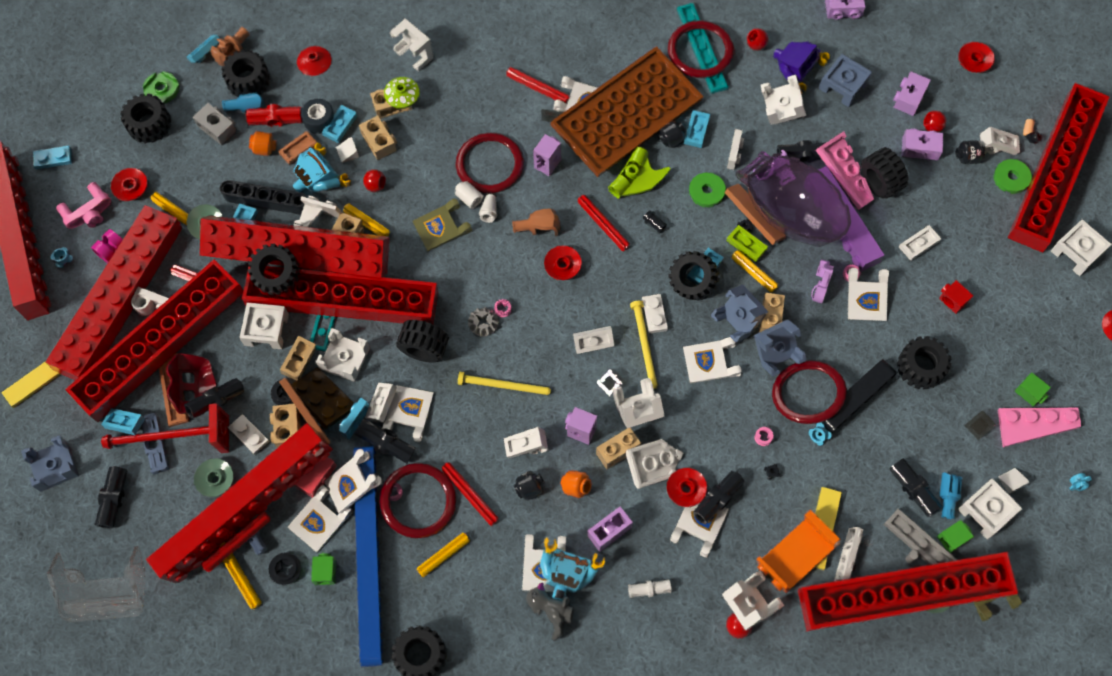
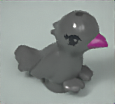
[526,582,574,641]

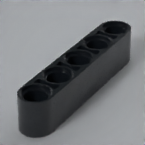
[220,180,307,215]
[822,359,897,433]

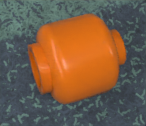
[249,131,277,156]
[561,470,592,498]

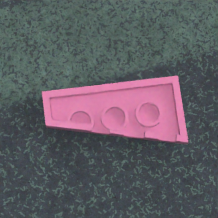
[816,131,874,210]
[998,408,1081,448]

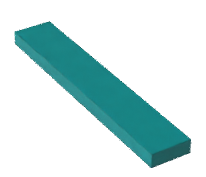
[677,3,728,94]

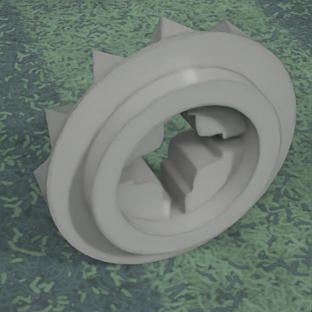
[468,307,498,336]

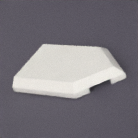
[626,439,684,489]

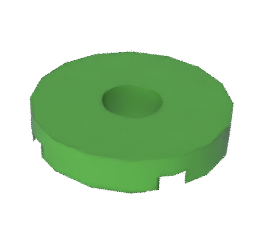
[143,72,179,103]
[993,159,1032,194]
[689,172,726,207]

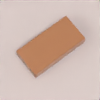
[278,131,318,165]

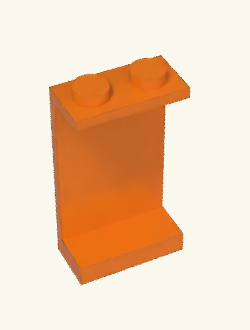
[757,510,840,593]

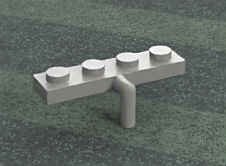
[883,509,957,565]

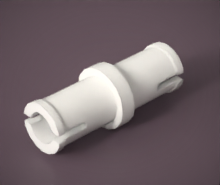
[628,579,671,598]

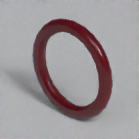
[667,20,734,78]
[455,133,524,193]
[772,360,847,424]
[380,463,456,539]

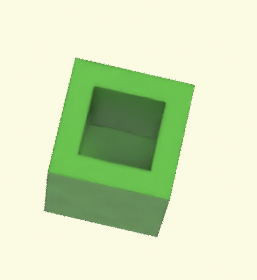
[1014,372,1051,406]
[937,520,974,553]
[311,553,336,585]

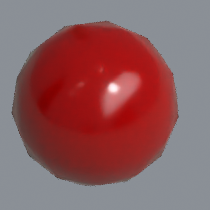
[747,28,769,51]
[923,111,947,133]
[363,169,386,192]
[726,613,752,638]

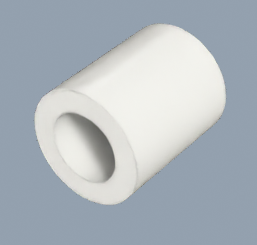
[455,181,484,209]

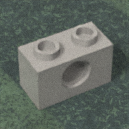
[193,103,237,145]

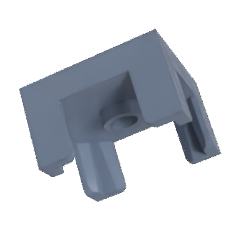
[819,54,872,107]
[710,285,768,343]
[754,320,807,376]
[21,435,78,492]

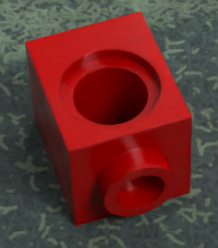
[939,280,974,314]

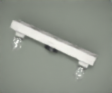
[834,527,874,582]

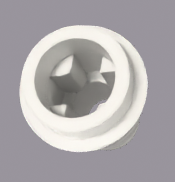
[479,194,497,223]

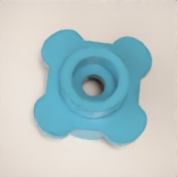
[51,247,73,268]
[809,422,832,446]
[1070,473,1092,491]

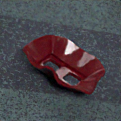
[166,353,217,414]

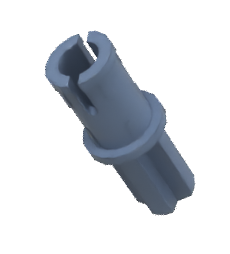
[241,528,267,555]

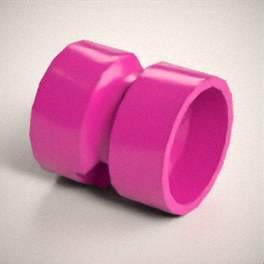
[91,229,123,263]

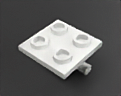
[294,196,341,227]

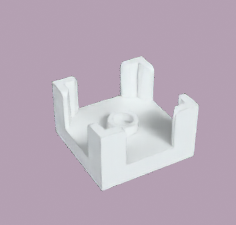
[390,19,433,71]
[761,75,806,125]
[1051,220,1112,276]
[240,303,289,349]
[316,328,370,382]
[612,378,664,428]
[958,479,1022,539]
[722,570,784,630]

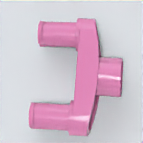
[56,182,111,229]

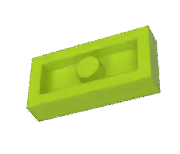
[726,225,768,262]

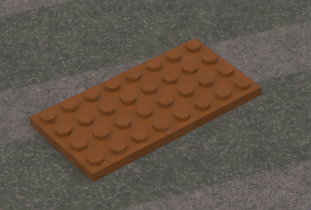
[550,46,704,177]

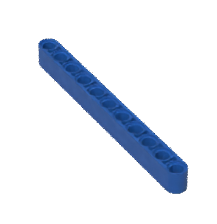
[353,446,383,667]

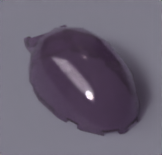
[736,151,851,247]

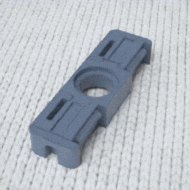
[141,413,169,475]

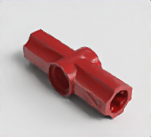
[246,104,303,127]

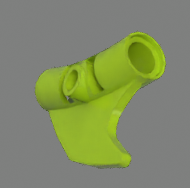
[608,147,670,198]

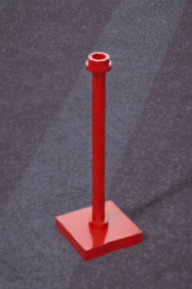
[101,404,229,453]

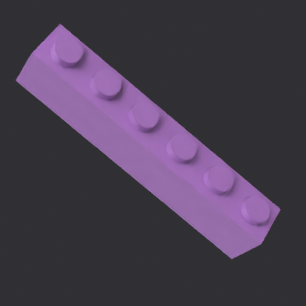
[805,166,884,271]

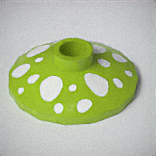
[384,77,419,108]

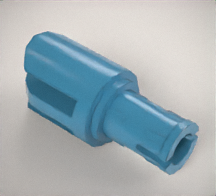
[222,93,264,112]
[940,472,962,519]

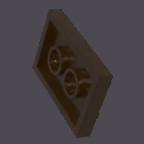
[291,367,354,429]

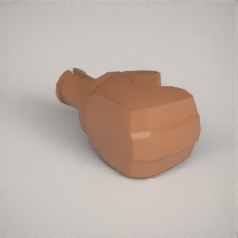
[211,27,250,66]
[512,209,561,236]

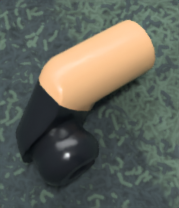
[1023,119,1042,144]

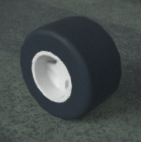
[301,99,334,134]

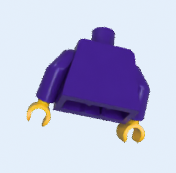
[773,41,830,94]

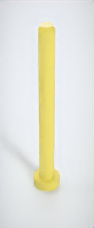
[630,300,658,389]
[458,371,551,395]

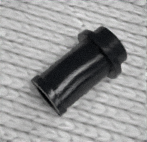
[643,210,667,233]

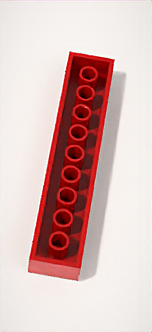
[1007,83,1110,253]
[0,141,51,321]
[45,205,182,380]
[200,216,390,278]
[65,259,243,422]
[242,266,439,325]
[146,423,333,583]
[798,552,1018,631]

